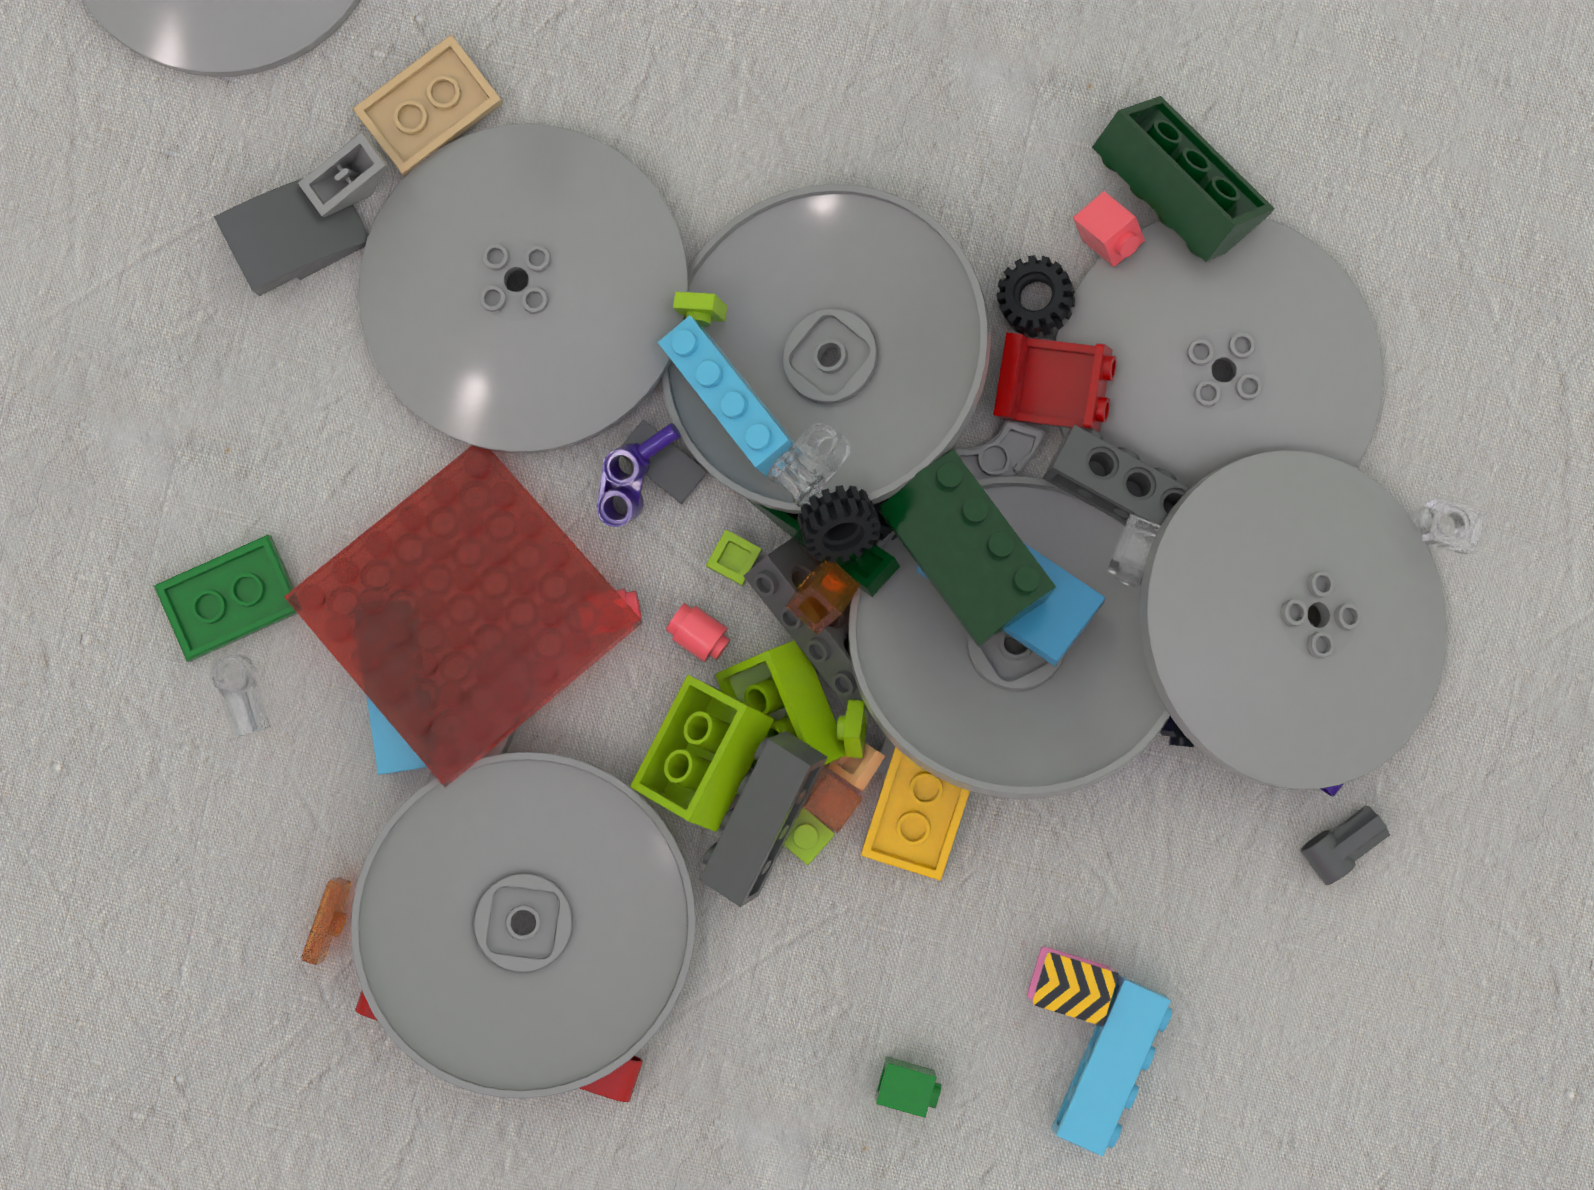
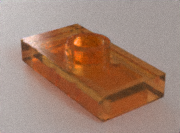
[301,877,352,965]

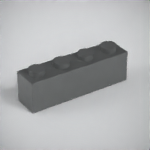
[699,731,828,907]

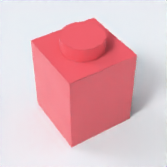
[1073,191,1145,267]

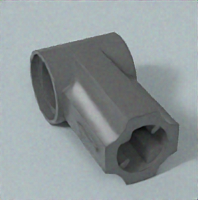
[1300,805,1390,885]

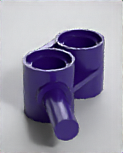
[597,423,681,527]

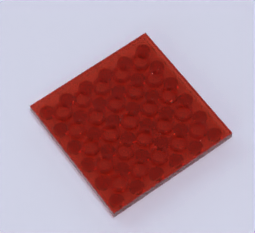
[284,446,642,788]

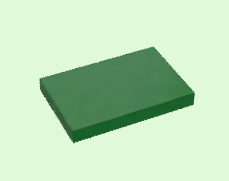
[154,535,304,662]

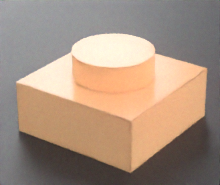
[828,743,886,791]

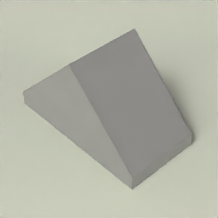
[298,132,388,217]

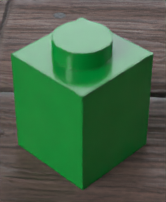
[875,1056,941,1118]

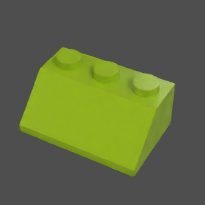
[715,640,846,769]

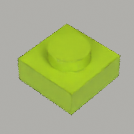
[673,291,728,327]
[706,529,763,587]
[837,700,868,758]
[784,806,835,866]

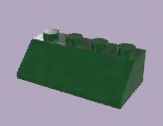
[1092,96,1275,262]
[878,449,1056,647]

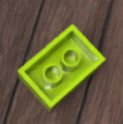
[630,674,775,832]

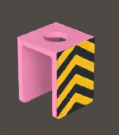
[1027,946,1119,1027]

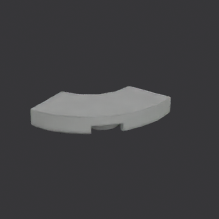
[954,419,1046,488]

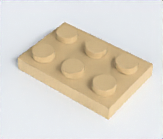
[352,35,503,177]

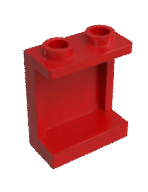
[993,332,1117,432]

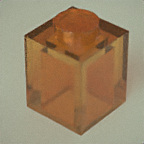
[786,559,860,634]
[804,772,863,833]

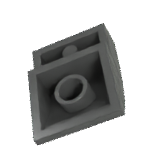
[214,178,369,296]

